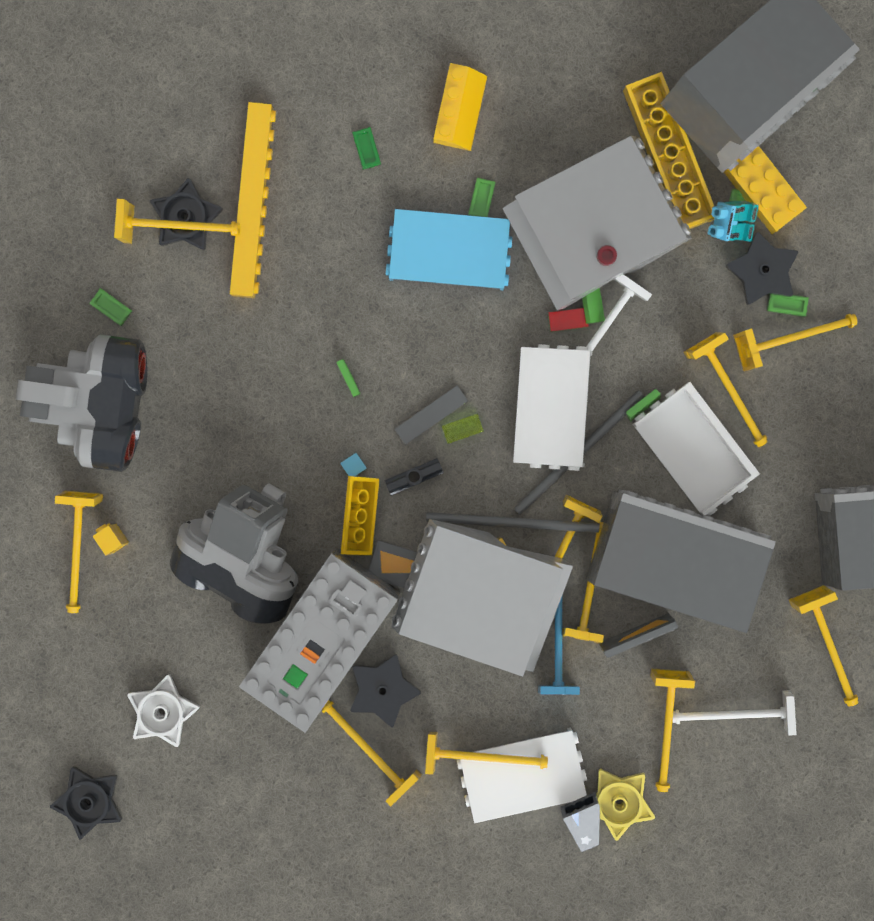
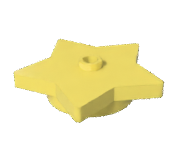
[596,769,655,841]

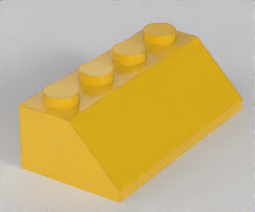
[434,63,487,151]
[341,476,379,555]

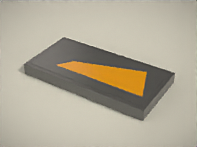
[369,540,417,588]
[598,613,678,658]

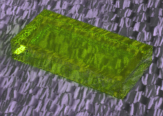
[442,413,484,444]

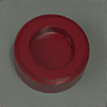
[597,245,617,266]

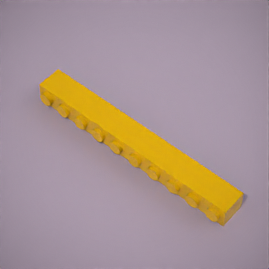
[230,102,276,298]

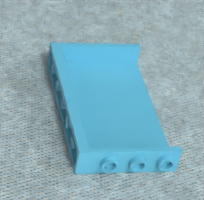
[386,209,512,290]

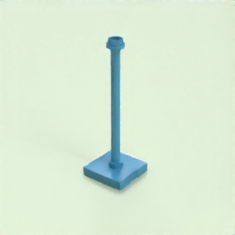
[538,597,580,695]

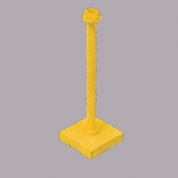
[114,199,240,244]
[733,314,858,371]
[684,332,768,447]
[55,491,103,613]
[555,495,602,558]
[562,522,604,643]
[788,585,858,707]
[650,669,695,792]
[322,700,422,807]
[425,732,548,775]

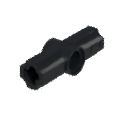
[384,458,444,496]

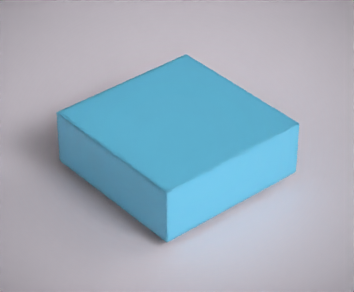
[340,453,367,476]

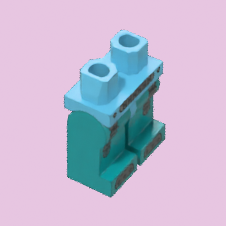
[708,201,759,241]

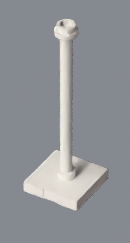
[586,275,652,351]
[672,690,796,736]

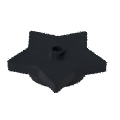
[150,178,223,250]
[726,232,798,305]
[350,654,421,728]
[50,766,122,840]

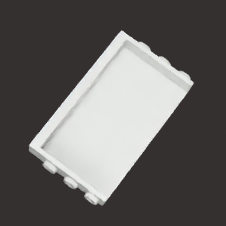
[513,344,593,471]
[633,382,760,516]
[457,727,587,823]

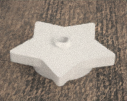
[128,674,200,747]

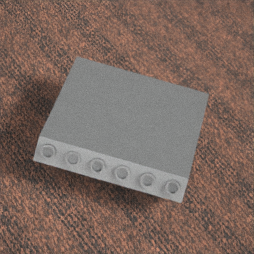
[503,136,692,310]
[391,519,573,677]

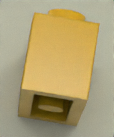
[93,523,129,556]

